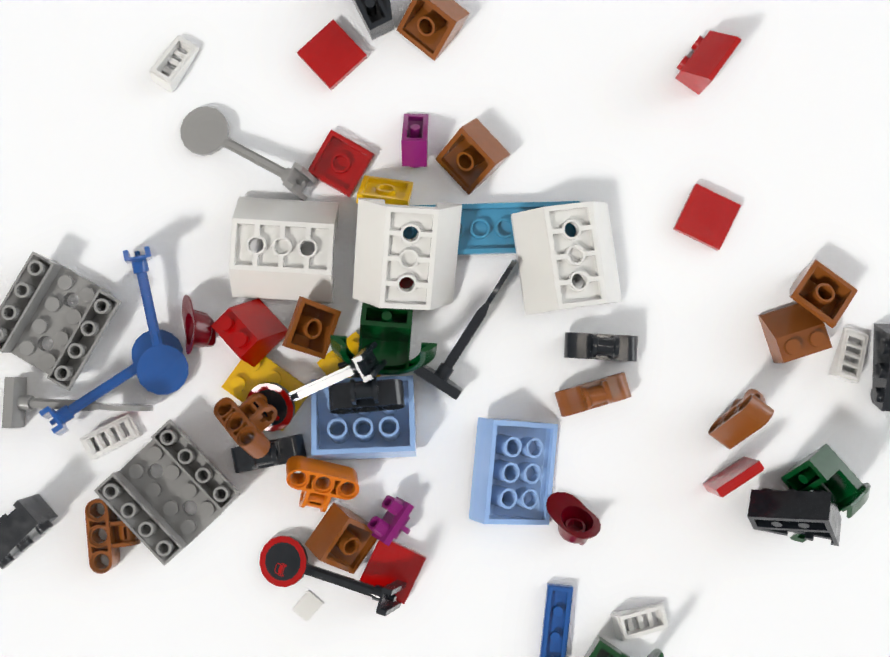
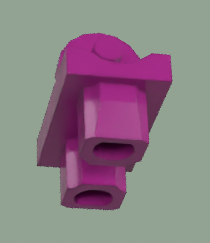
[367,495,414,546]

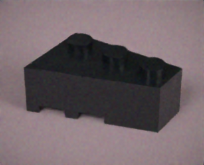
[352,0,394,40]
[870,323,890,412]
[747,488,842,546]
[0,494,58,570]

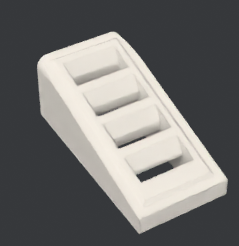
[149,35,199,92]
[828,327,869,383]
[80,413,142,461]
[610,602,669,642]

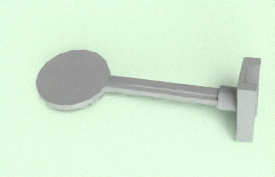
[180,106,317,201]
[2,377,153,428]

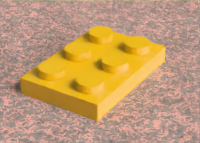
[221,356,309,431]

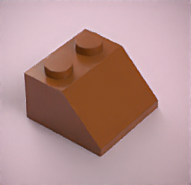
[396,0,470,61]
[435,118,511,195]
[789,260,858,328]
[282,296,342,359]
[758,303,833,363]
[305,502,377,574]

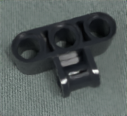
[564,332,638,362]
[328,377,405,414]
[231,434,307,473]

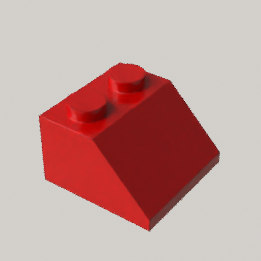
[675,30,742,95]
[211,298,288,367]

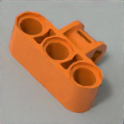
[286,455,359,512]

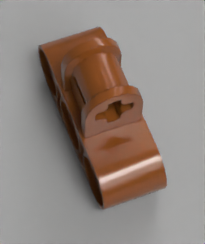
[554,372,632,417]
[708,389,774,450]
[213,393,277,459]
[85,497,141,574]

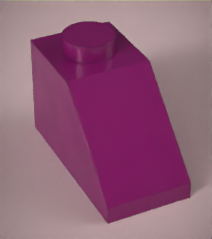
[401,114,429,168]

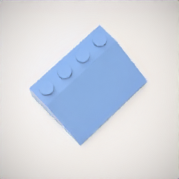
[311,375,417,460]
[469,417,558,525]

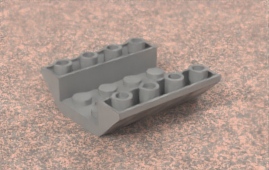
[0,251,122,391]
[94,419,241,566]

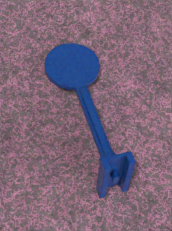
[123,246,188,395]
[39,329,183,436]

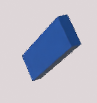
[539,583,573,657]

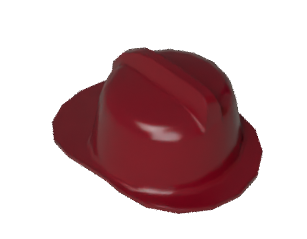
[182,294,216,355]
[546,492,601,546]

